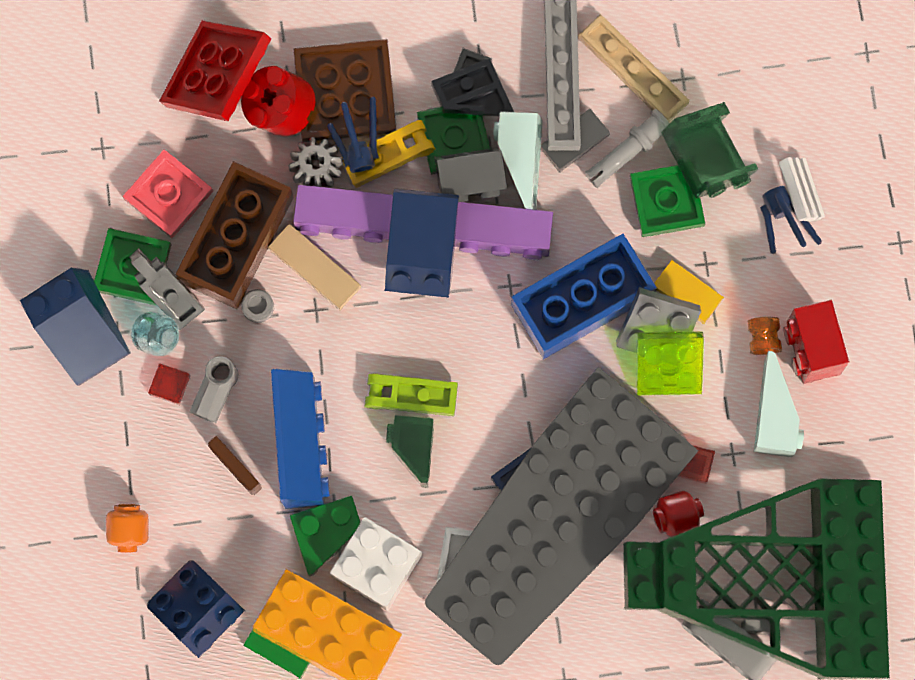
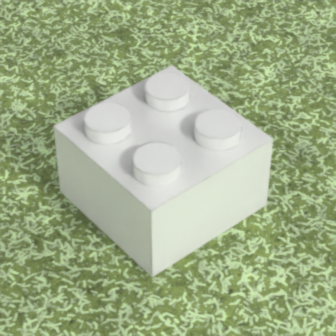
[330,517,422,611]

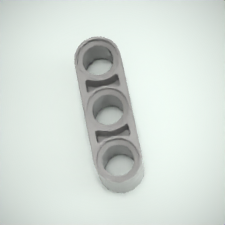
[681,599,776,680]

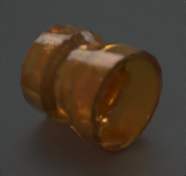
[747,317,782,355]

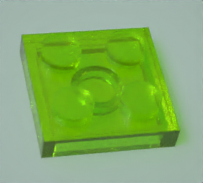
[636,331,704,395]

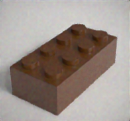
[175,161,294,309]

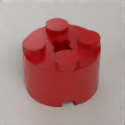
[241,66,315,137]

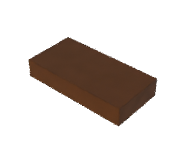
[208,436,262,495]

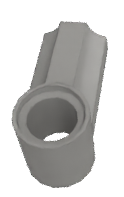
[190,356,238,423]

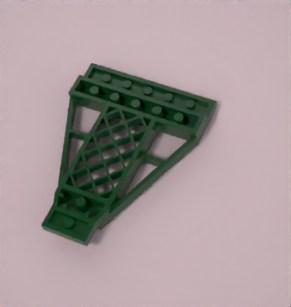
[623,478,890,680]

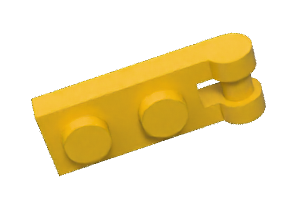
[342,120,435,188]

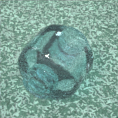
[131,312,179,356]

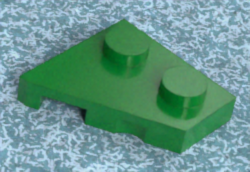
[290,496,361,577]

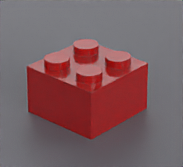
[783,300,849,384]

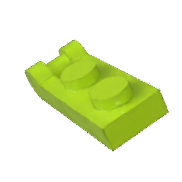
[364,374,458,416]

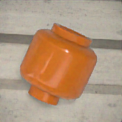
[106,504,149,553]

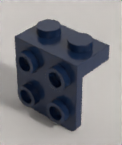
[147,560,245,658]

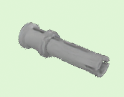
[585,109,673,188]

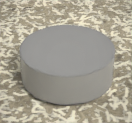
[241,289,274,323]

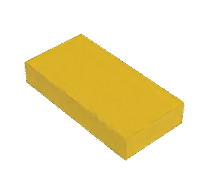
[654,260,724,324]

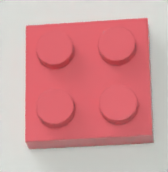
[122,149,213,238]

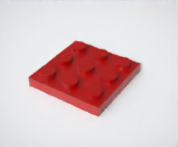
[159,20,272,121]

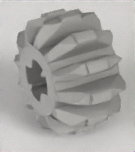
[288,137,343,188]

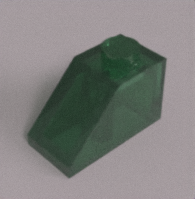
[386,415,434,488]

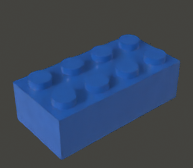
[511,233,656,360]

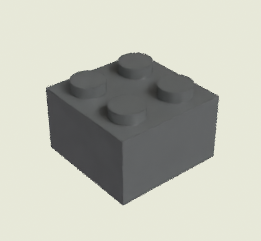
[434,148,507,202]

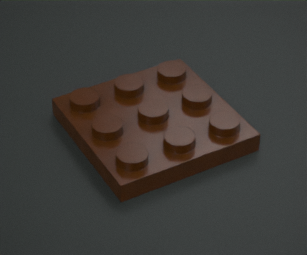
[293,39,397,142]

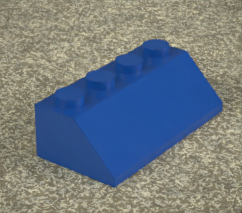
[271,369,330,509]

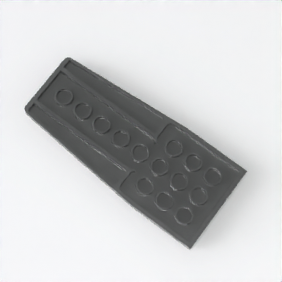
[425,367,699,665]

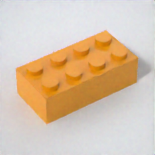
[253,569,402,680]

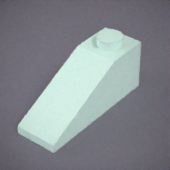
[493,112,543,210]
[754,351,804,457]

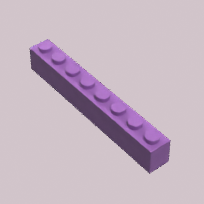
[293,185,553,260]

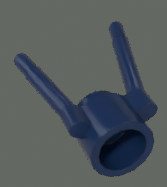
[327,97,379,173]
[760,186,822,254]

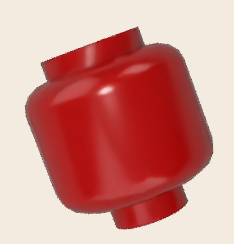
[653,491,704,537]

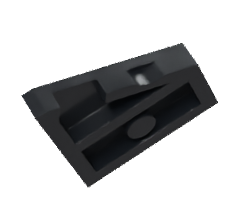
[431,58,514,117]

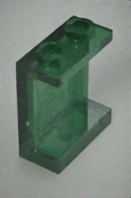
[661,102,758,199]

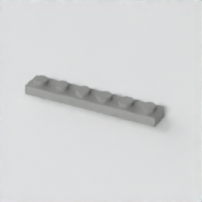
[544,0,581,151]

